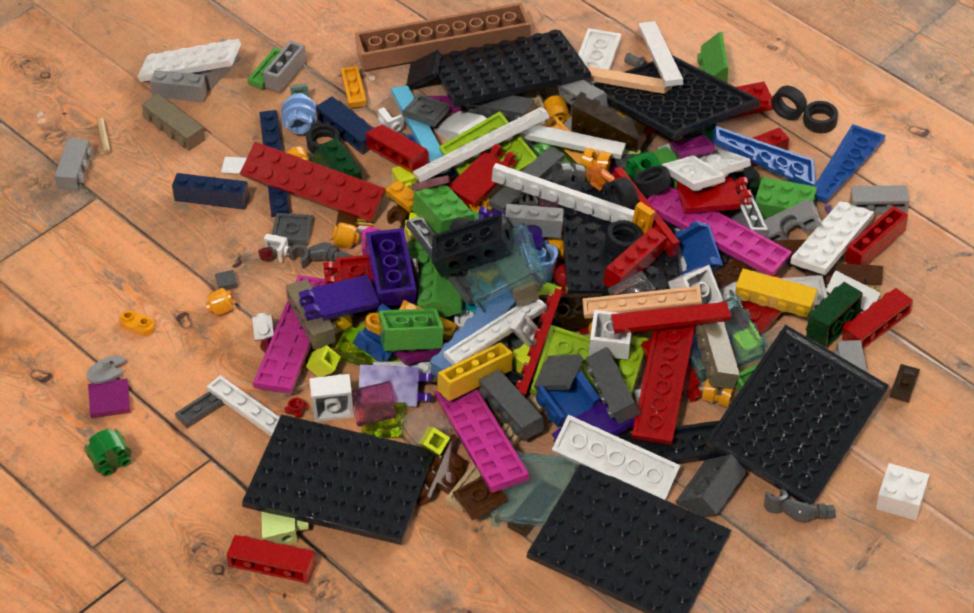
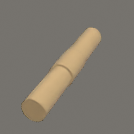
[97,118,111,155]

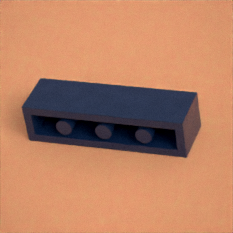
[316,96,374,155]
[172,173,250,210]

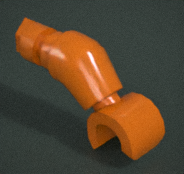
[585,164,615,191]

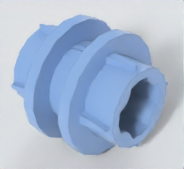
[281,93,317,135]

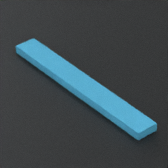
[391,86,451,175]

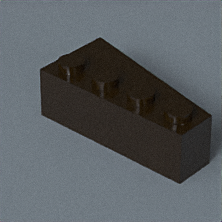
[571,91,647,152]
[532,293,603,334]

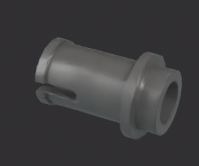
[624,53,647,67]

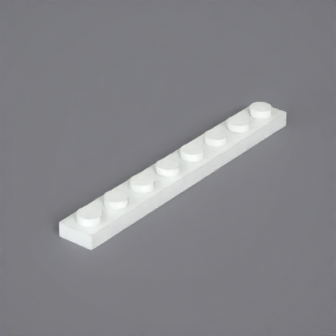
[413,107,550,182]
[492,163,635,223]

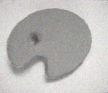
[87,356,126,384]

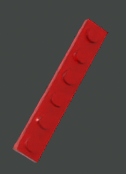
[614,167,680,257]
[516,288,563,397]

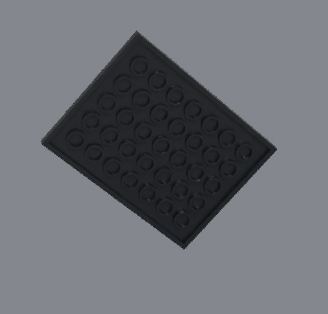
[437,30,591,108]
[591,55,760,140]
[558,181,680,296]
[705,324,889,504]
[242,414,435,545]
[526,464,731,613]

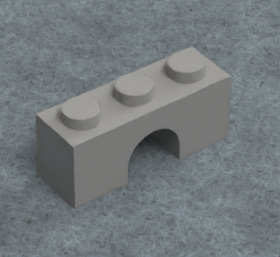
[764,198,822,240]
[505,204,563,238]

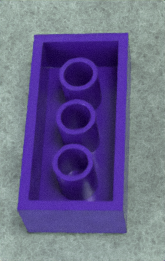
[365,228,416,306]

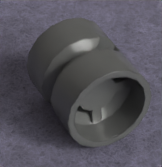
[552,162,586,184]

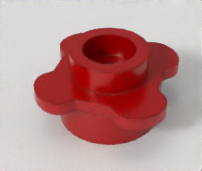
[285,397,308,418]

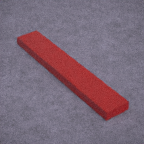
[610,302,731,334]

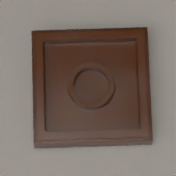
[452,477,508,521]

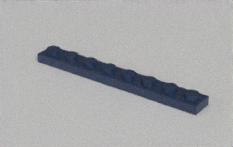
[259,110,290,217]

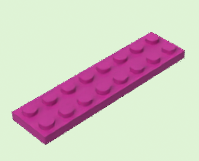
[647,186,792,277]
[253,275,325,394]
[434,388,530,493]

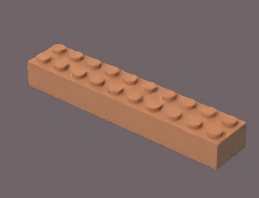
[355,2,531,71]

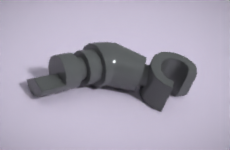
[289,242,353,269]
[764,488,836,522]

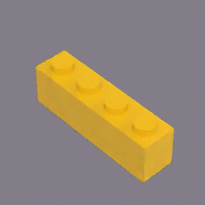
[735,269,817,317]
[437,342,513,401]

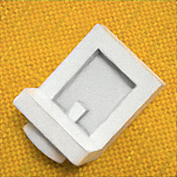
[377,107,404,132]
[264,234,290,263]
[252,313,274,341]

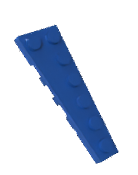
[814,124,886,203]
[713,126,815,186]

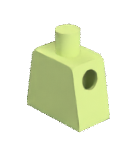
[261,512,309,545]

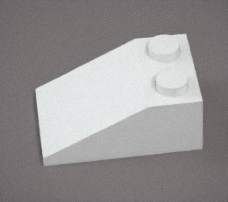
[433,111,487,141]

